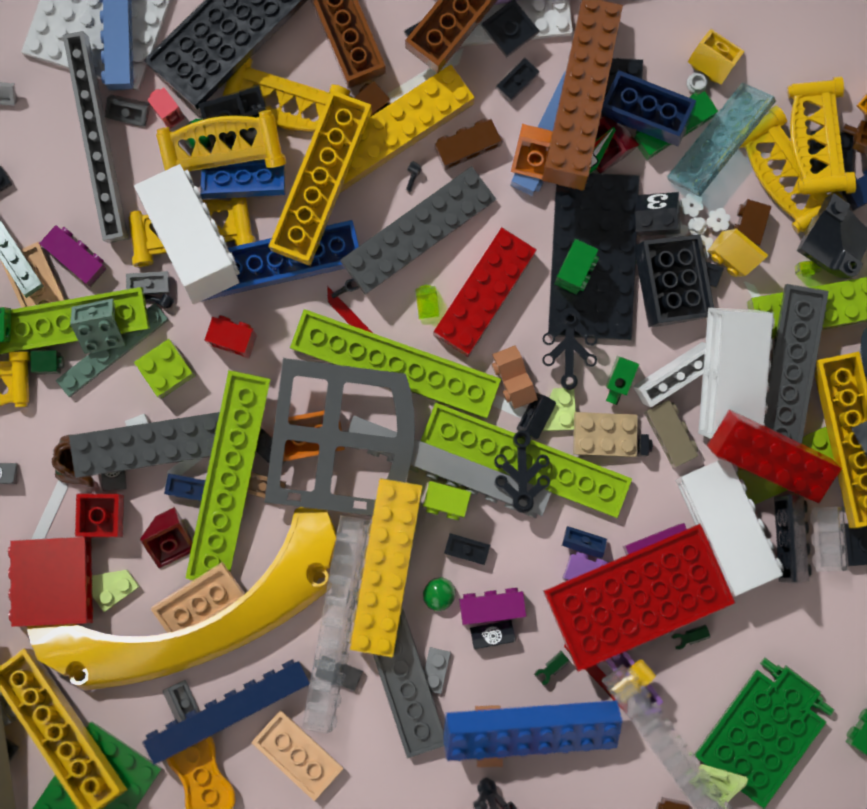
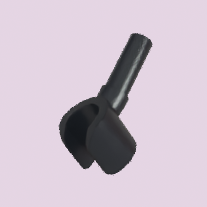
[406,161,421,192]
[331,278,360,299]
[144,294,174,309]

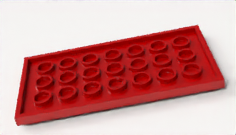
[543,524,735,672]

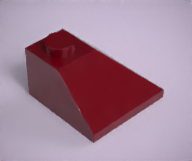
[595,116,639,174]
[140,507,193,568]

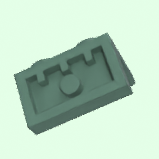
[70,299,125,354]

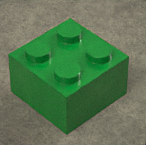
[554,239,599,295]

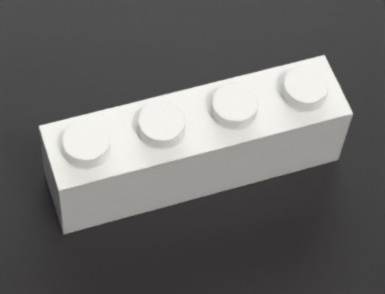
[633,342,706,407]

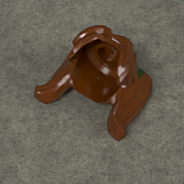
[51,434,94,488]

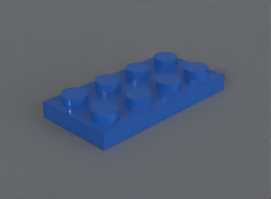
[200,159,285,199]

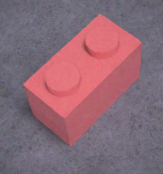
[147,87,185,130]

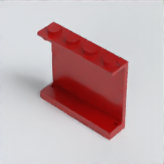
[8,537,93,627]

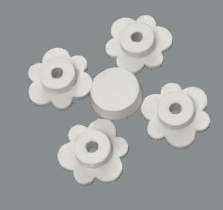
[665,193,730,259]

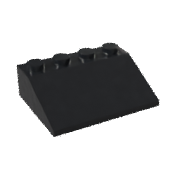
[634,234,714,328]
[774,495,812,583]

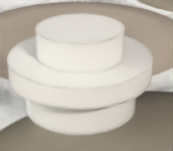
[687,73,708,94]

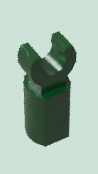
[671,624,711,650]
[534,651,570,685]

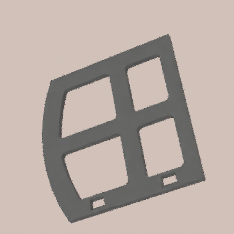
[265,358,415,516]

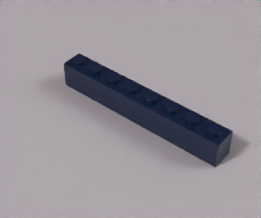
[142,659,310,765]

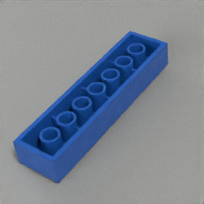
[203,220,359,301]
[443,700,623,761]

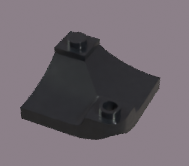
[198,84,267,150]
[797,194,867,279]

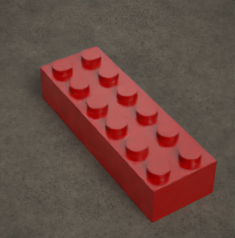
[433,227,537,357]
[707,409,842,504]

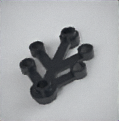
[542,308,598,390]
[494,431,550,513]
[473,777,516,809]

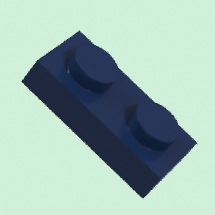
[164,473,206,501]
[562,526,607,559]

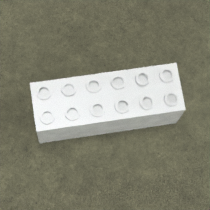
[134,164,240,305]
[698,308,774,439]
[676,459,783,596]

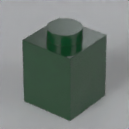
[31,350,64,374]

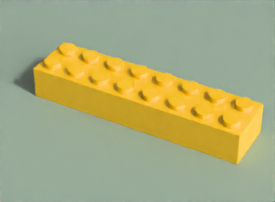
[339,64,475,194]
[269,90,372,266]
[814,351,867,528]
[350,478,423,657]
[0,649,127,809]

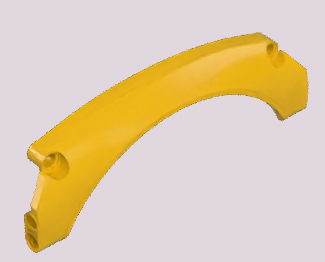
[26,507,338,691]

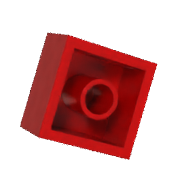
[204,315,257,359]
[75,494,124,538]

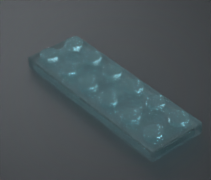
[667,83,776,197]

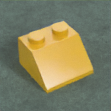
[687,29,745,84]
[707,229,768,277]

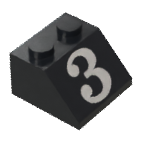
[635,192,681,237]

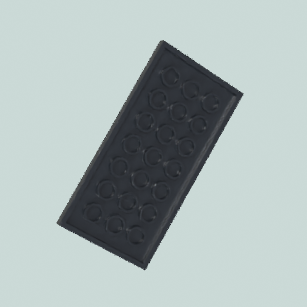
[144,0,308,110]
[548,173,639,341]

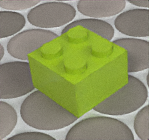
[134,339,196,399]
[423,481,471,521]

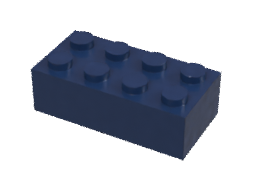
[601,70,697,146]

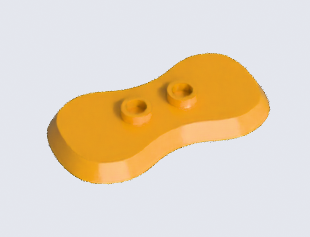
[166,736,235,809]

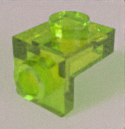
[795,261,823,277]
[415,285,440,319]

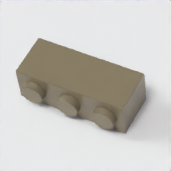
[644,400,699,468]

